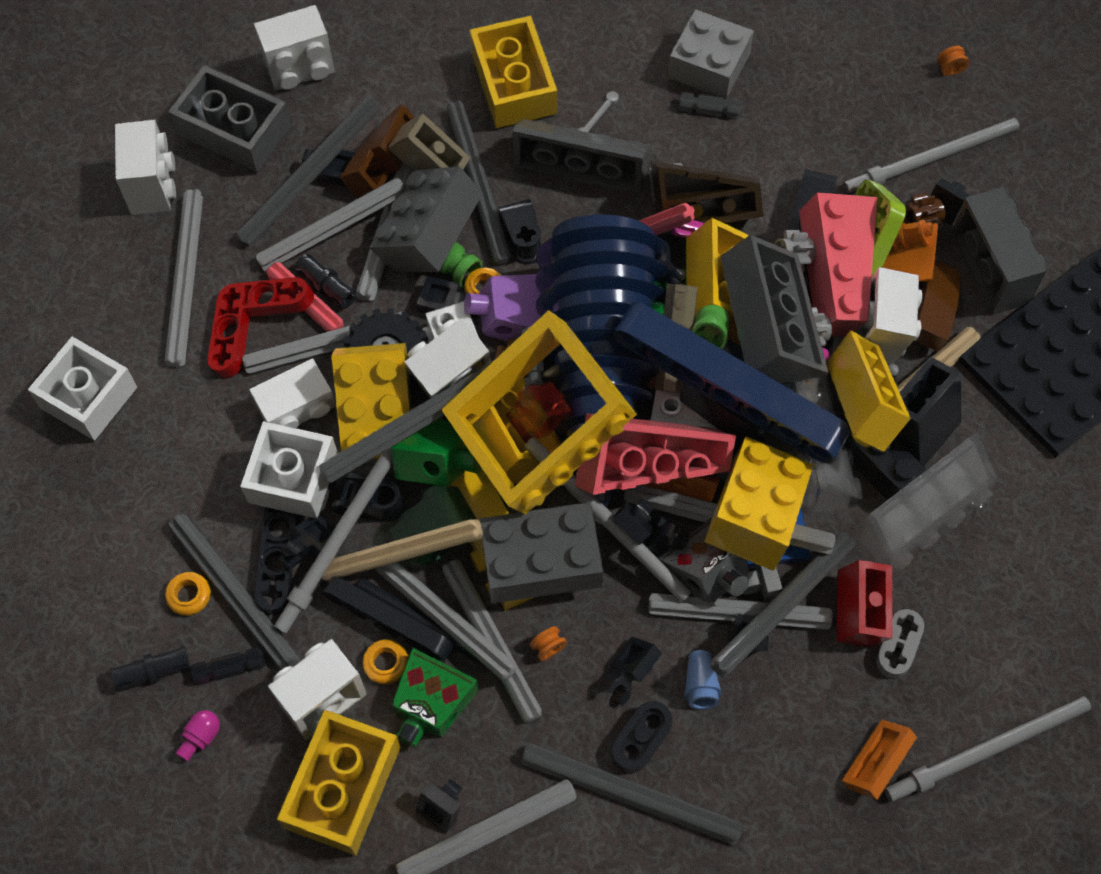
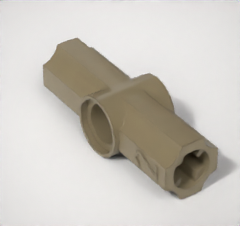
[655,284,698,392]

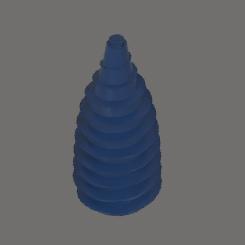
[535,214,670,507]

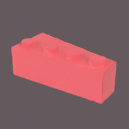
[799,192,878,337]
[575,413,736,495]

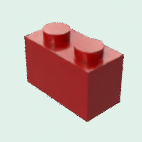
[837,560,893,646]

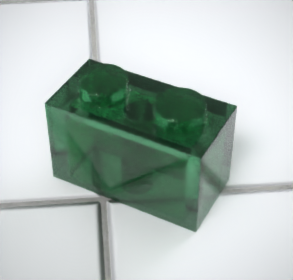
[389,485,477,566]

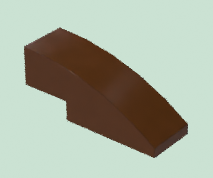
[340,104,414,199]
[913,260,960,351]

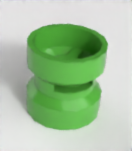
[440,242,482,288]
[692,305,730,349]

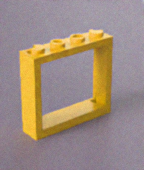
[441,310,637,514]

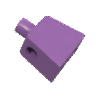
[464,274,541,341]

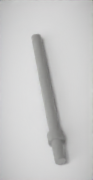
[843,118,1019,194]
[524,437,692,603]
[274,448,393,634]
[884,696,1091,802]

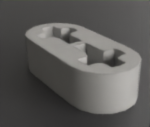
[876,609,924,679]

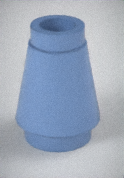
[684,650,722,710]

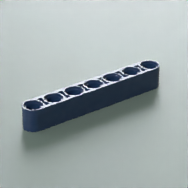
[613,302,851,464]

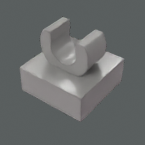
[744,564,782,602]

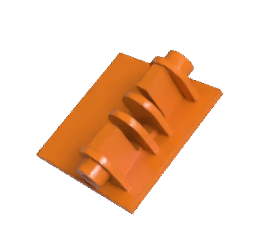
[882,220,938,282]

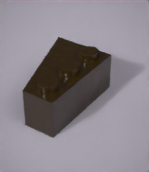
[650,160,764,233]

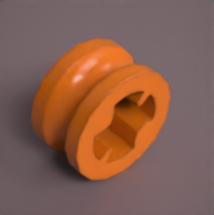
[937,46,969,76]
[530,626,568,661]

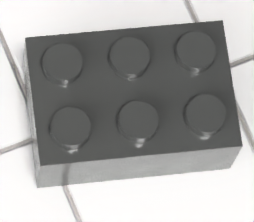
[168,65,292,172]
[369,166,483,273]
[951,187,1046,315]
[480,502,603,603]

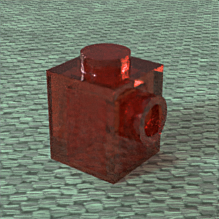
[505,382,571,443]

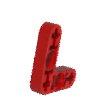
[208,277,314,378]

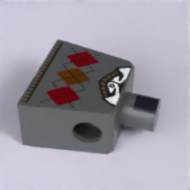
[659,517,749,603]

